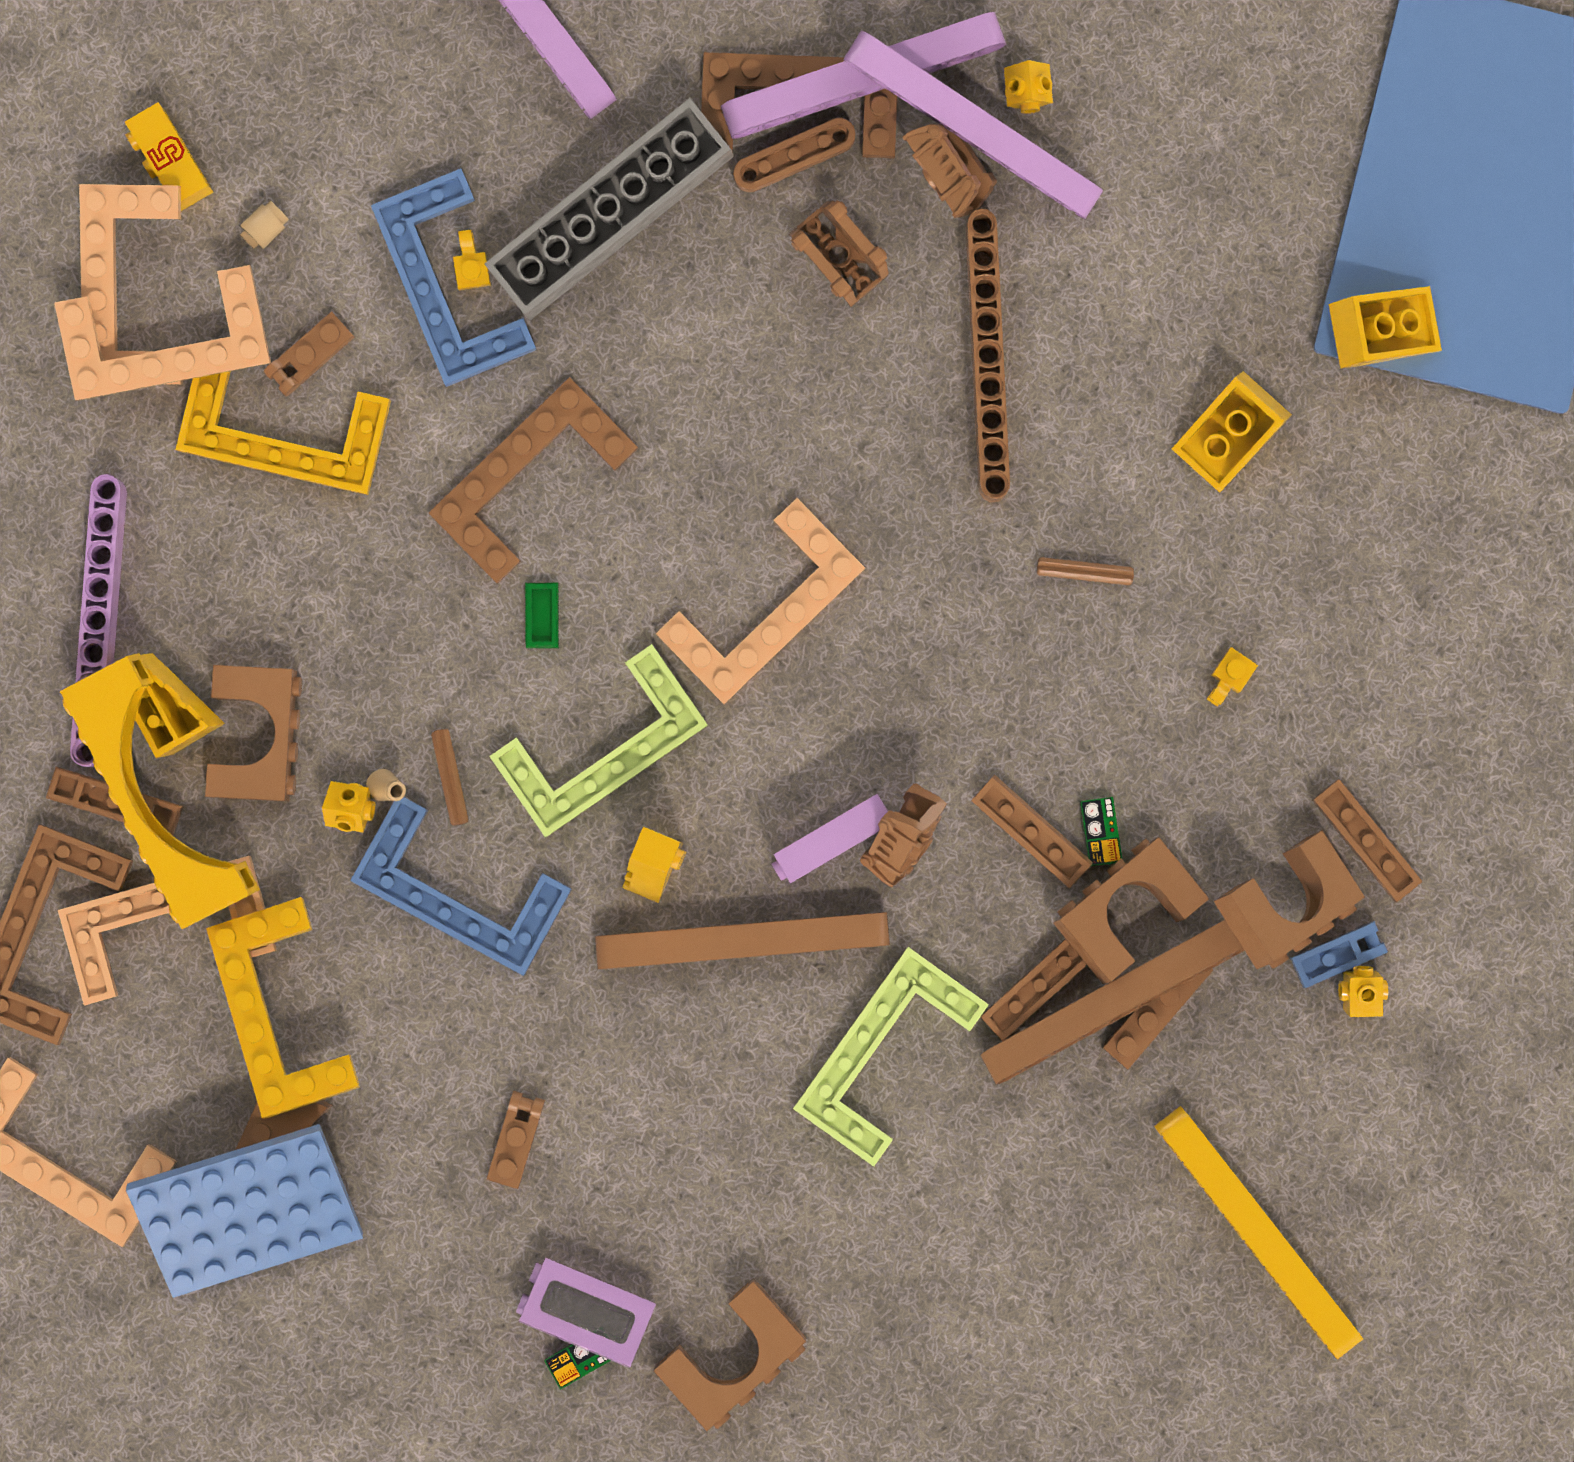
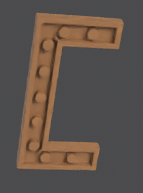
[701,52,897,159]
[429,377,638,584]
[0,824,133,1045]

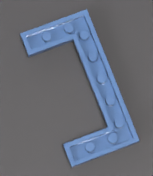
[371,168,537,387]
[350,797,572,976]

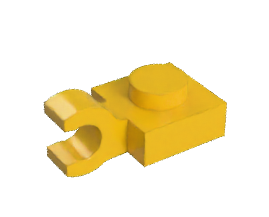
[453,230,491,291]
[1206,647,1258,707]

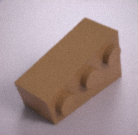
[235,1100,333,1150]

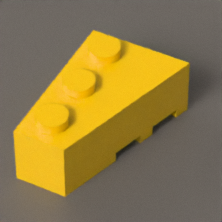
[135,653,225,758]
[622,827,687,903]

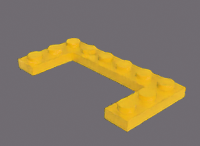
[175,371,391,495]
[206,897,360,1119]

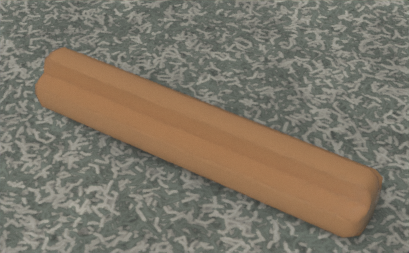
[1037,557,1134,585]
[431,729,469,826]

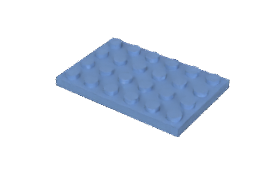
[126,1124,363,1298]

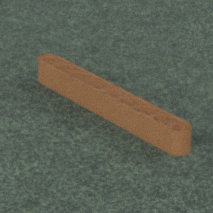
[966,209,1010,502]
[595,912,890,969]
[980,920,1245,1085]

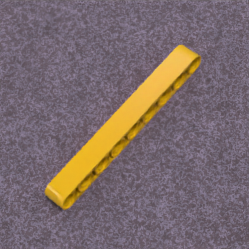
[1154,1106,1363,1360]

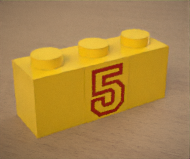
[125,102,213,211]

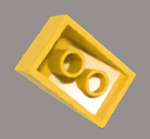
[1328,286,1442,369]
[1172,371,1292,493]

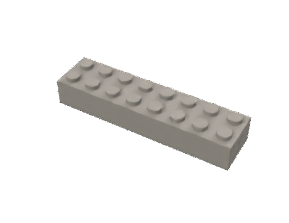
[484,98,734,321]

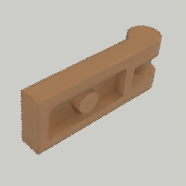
[264,311,355,396]
[486,1091,545,1189]

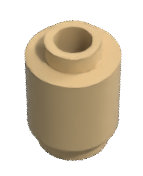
[240,201,289,249]

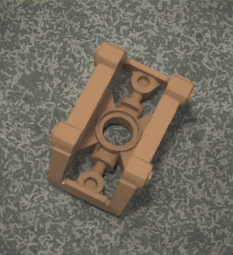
[902,123,997,218]
[788,200,889,307]
[860,784,947,888]

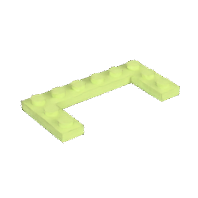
[489,644,708,838]
[793,947,989,1166]

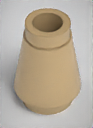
[366,769,406,801]

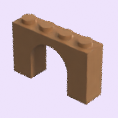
[205,665,302,802]
[1214,830,1365,969]
[1053,837,1209,984]
[654,1278,806,1431]

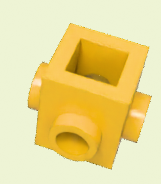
[1004,60,1053,114]
[322,781,376,833]
[1338,966,1388,1017]

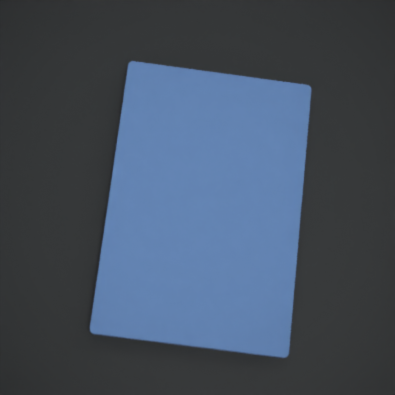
[1314,0,1574,414]

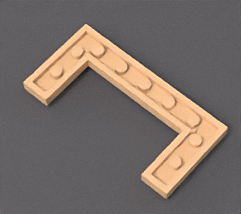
[79,184,183,385]
[54,265,271,401]
[656,498,865,704]
[58,856,277,1006]
[0,1057,177,1247]

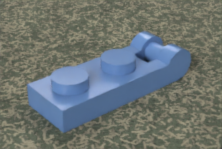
[1290,921,1388,988]

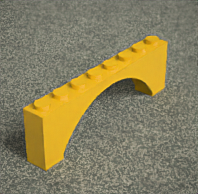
[60,653,260,929]

